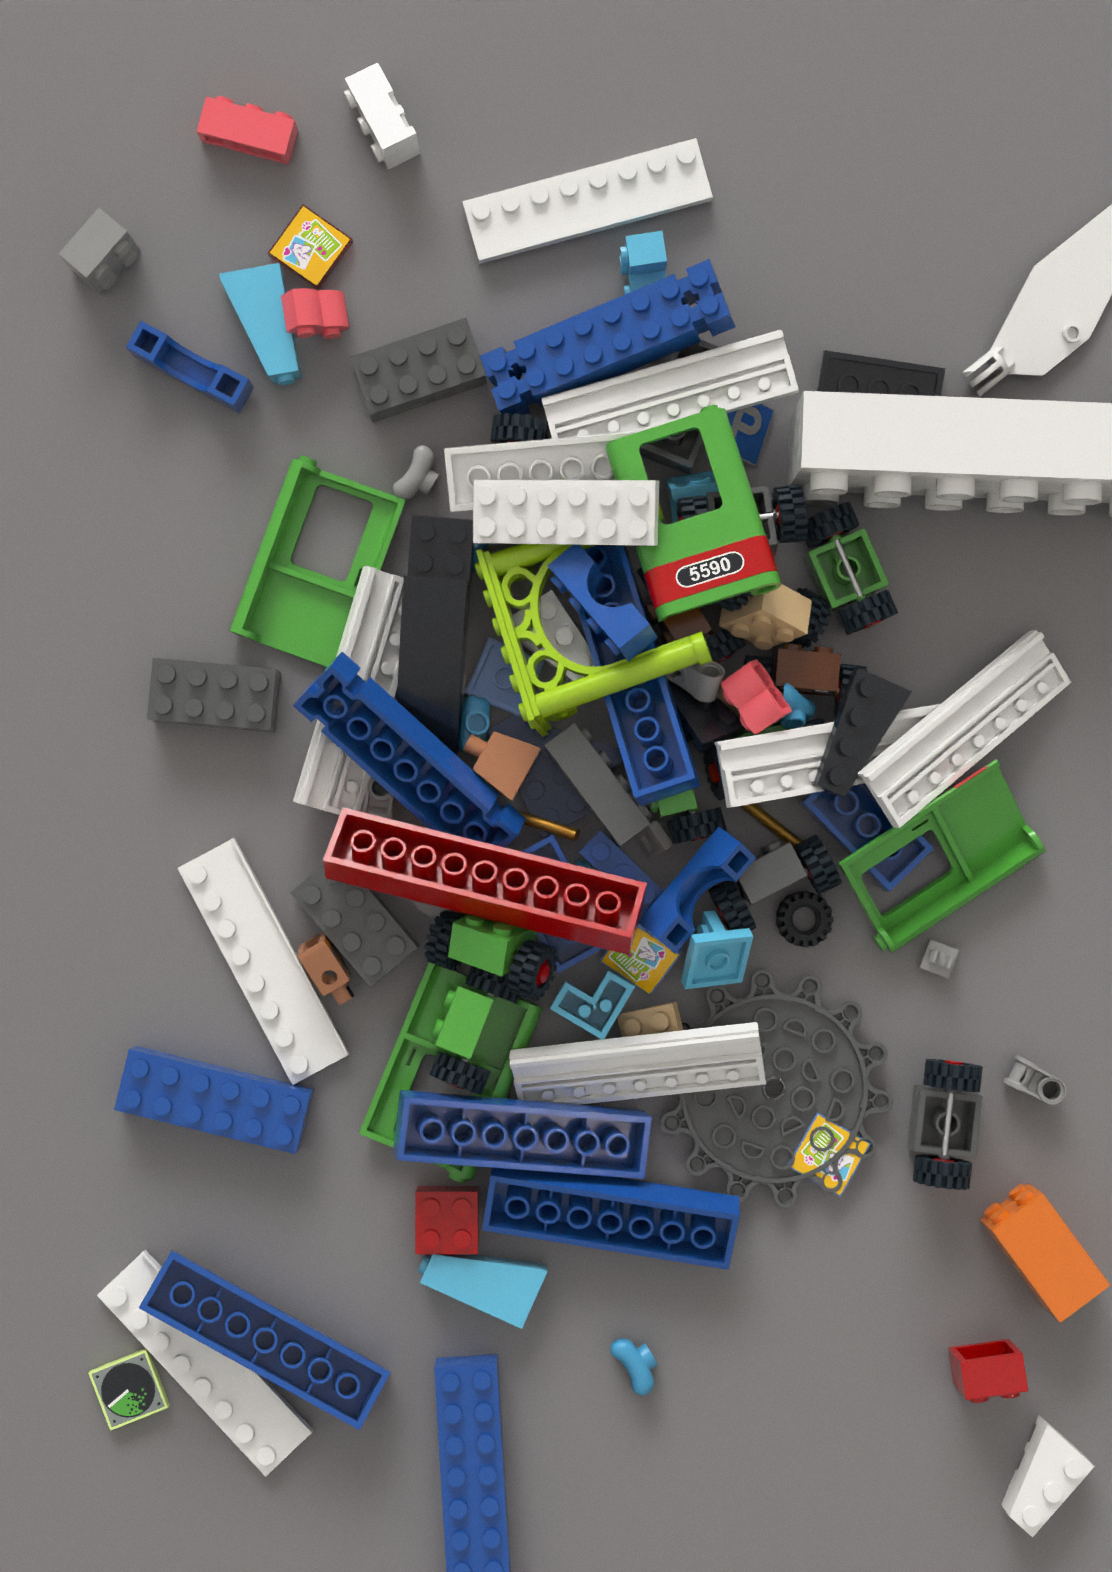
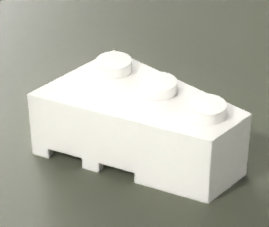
[344,63,420,170]
[513,590,595,682]
[1001,1415,1095,1537]

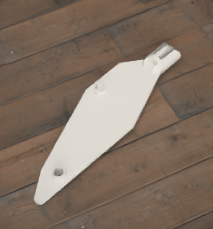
[962,204,1112,397]

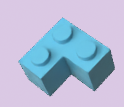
[619,231,667,295]
[550,969,635,1039]

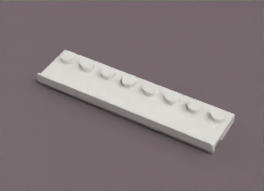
[462,138,714,264]
[541,330,799,439]
[293,566,404,815]
[857,630,1071,828]
[714,704,940,808]
[177,838,350,1085]
[509,1022,766,1105]
[97,1249,314,1477]

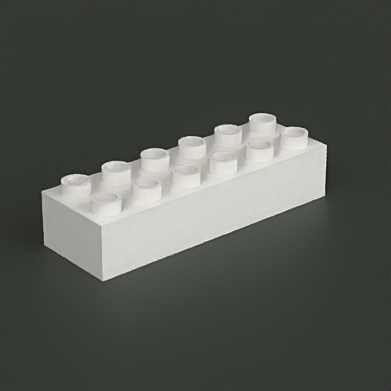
[787,391,1112,517]

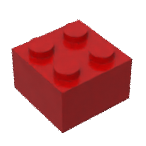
[415,1186,479,1254]
[948,1339,1028,1403]

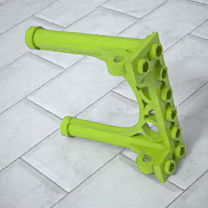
[475,504,713,737]

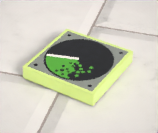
[88,1348,170,1431]

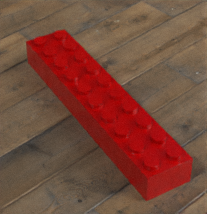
[323,807,647,955]

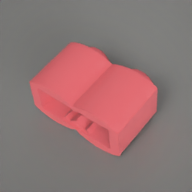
[281,288,349,339]
[721,659,792,735]

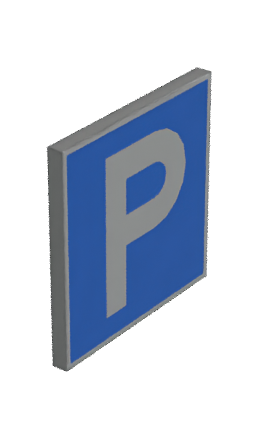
[727,403,775,467]

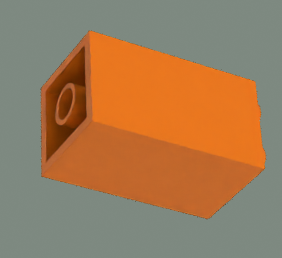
[979,1183,1111,1323]

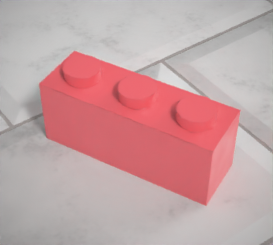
[197,96,298,165]

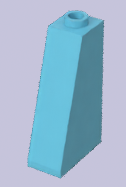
[219,263,302,385]
[418,1254,548,1329]

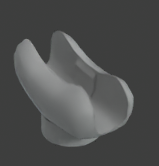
[393,445,439,500]

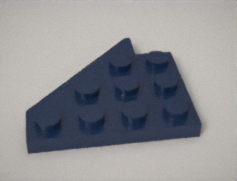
[489,715,623,838]

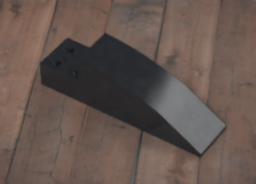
[397,515,475,756]

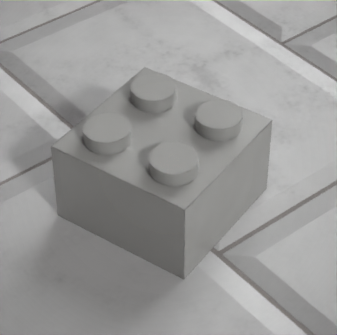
[59,207,139,294]

